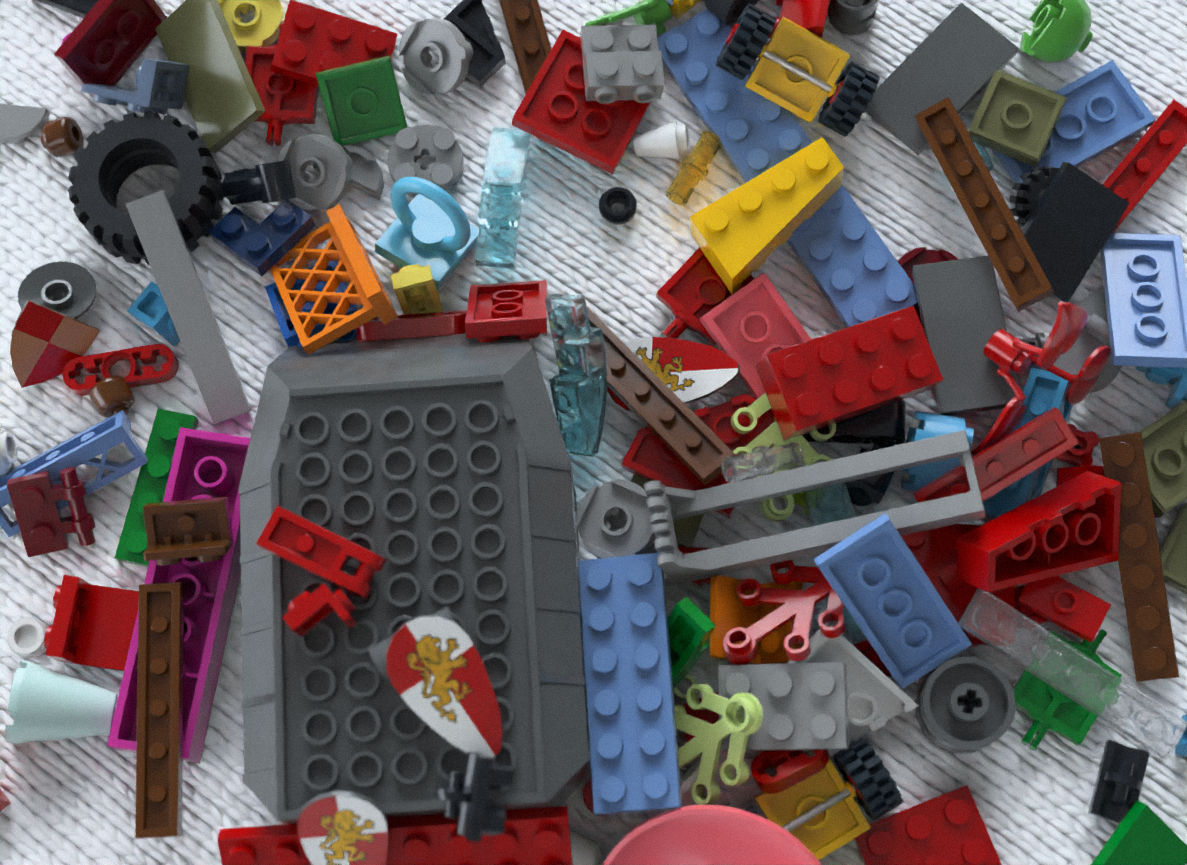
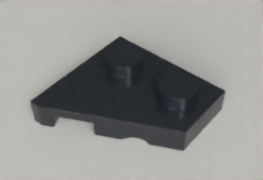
[435,0,506,88]

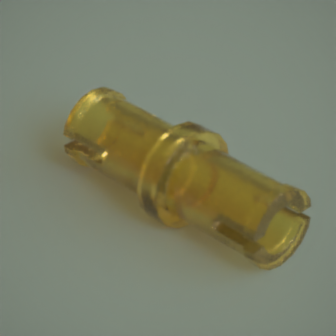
[665,131,722,206]

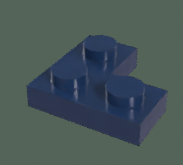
[208,200,316,276]

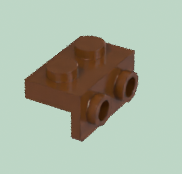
[143,497,234,566]

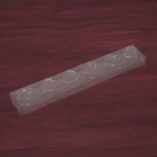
[957,589,1187,759]

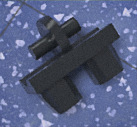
[843,437,895,506]
[1088,740,1150,824]
[434,751,513,842]

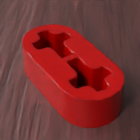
[751,750,830,794]

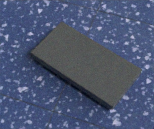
[865,2,1019,156]
[912,256,1019,416]

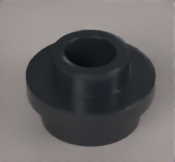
[599,187,637,225]

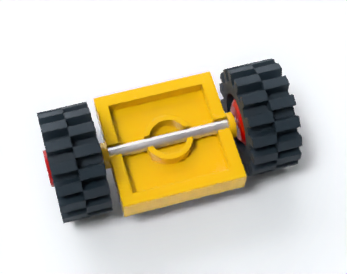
[715,3,880,137]
[744,737,903,861]

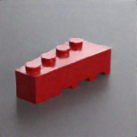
[956,471,1122,592]

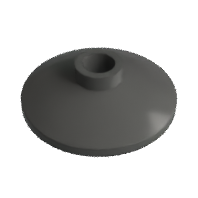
[18,261,97,319]

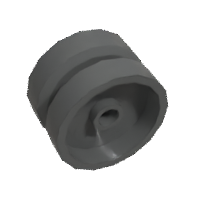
[915,657,1016,754]

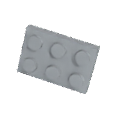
[718,662,849,751]

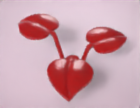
[970,302,1111,456]

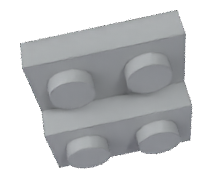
[580,25,665,104]

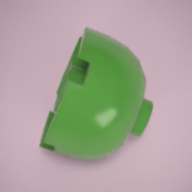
[1020,0,1093,62]

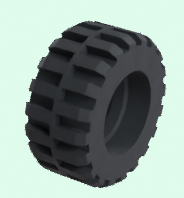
[68,111,225,265]

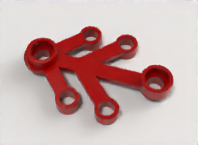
[722,560,845,665]

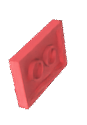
[699,272,812,399]

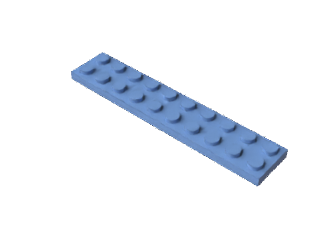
[657,9,918,328]

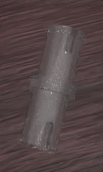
[721,442,803,483]

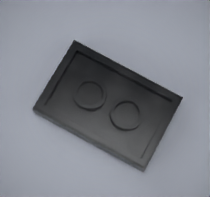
[1021,162,1130,302]

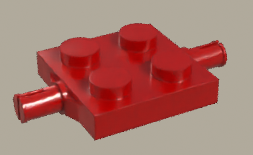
[245,24,319,146]
[656,247,755,347]

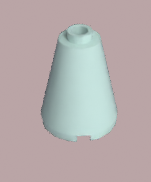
[5,660,118,743]

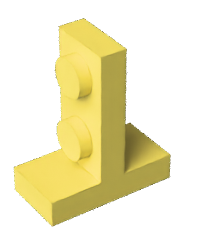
[390,264,446,337]

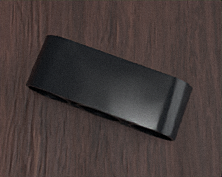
[802,400,906,445]

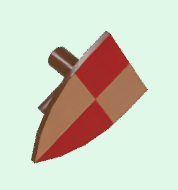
[10,299,100,388]

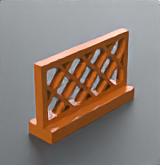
[270,204,398,355]

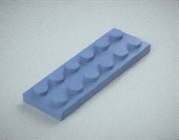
[578,553,682,815]

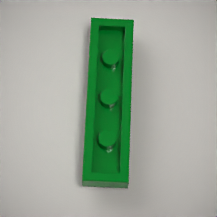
[114,408,199,567]

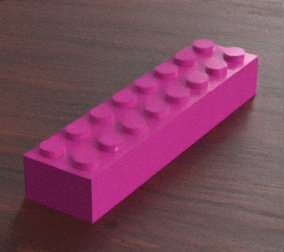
[107,427,250,764]

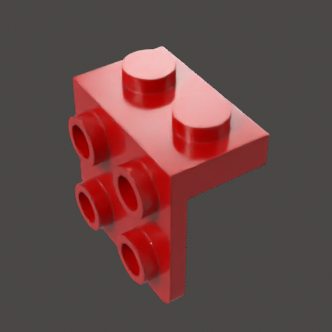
[44,575,139,671]

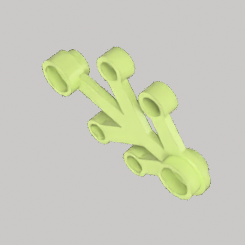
[730,393,836,522]
[674,684,763,805]

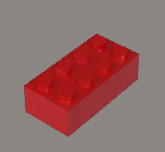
[755,305,943,441]

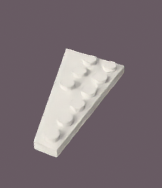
[661,622,919,812]

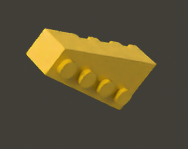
[690,137,844,294]

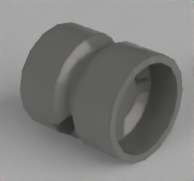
[827,0,879,36]

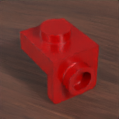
[282,583,357,638]

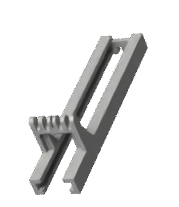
[608,430,985,587]

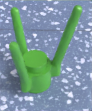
[585,0,672,36]

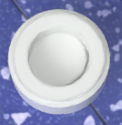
[7,617,48,659]

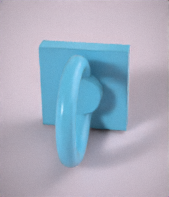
[375,177,482,290]

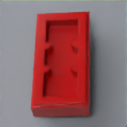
[1016,576,1111,643]

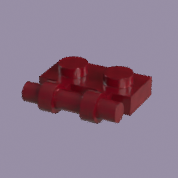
[6,467,96,558]

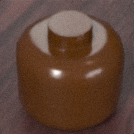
[41,117,84,157]
[90,376,135,418]

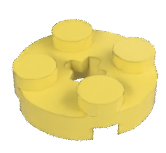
[218,0,285,53]

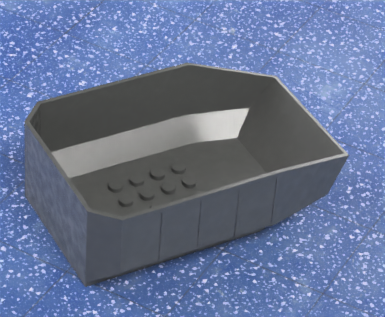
[239,334,591,824]

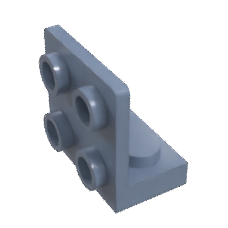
[81,58,190,115]

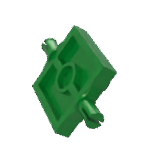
[1012,629,1122,751]

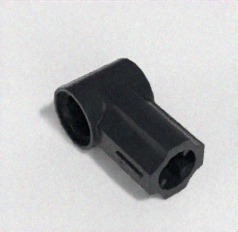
[221,160,296,205]

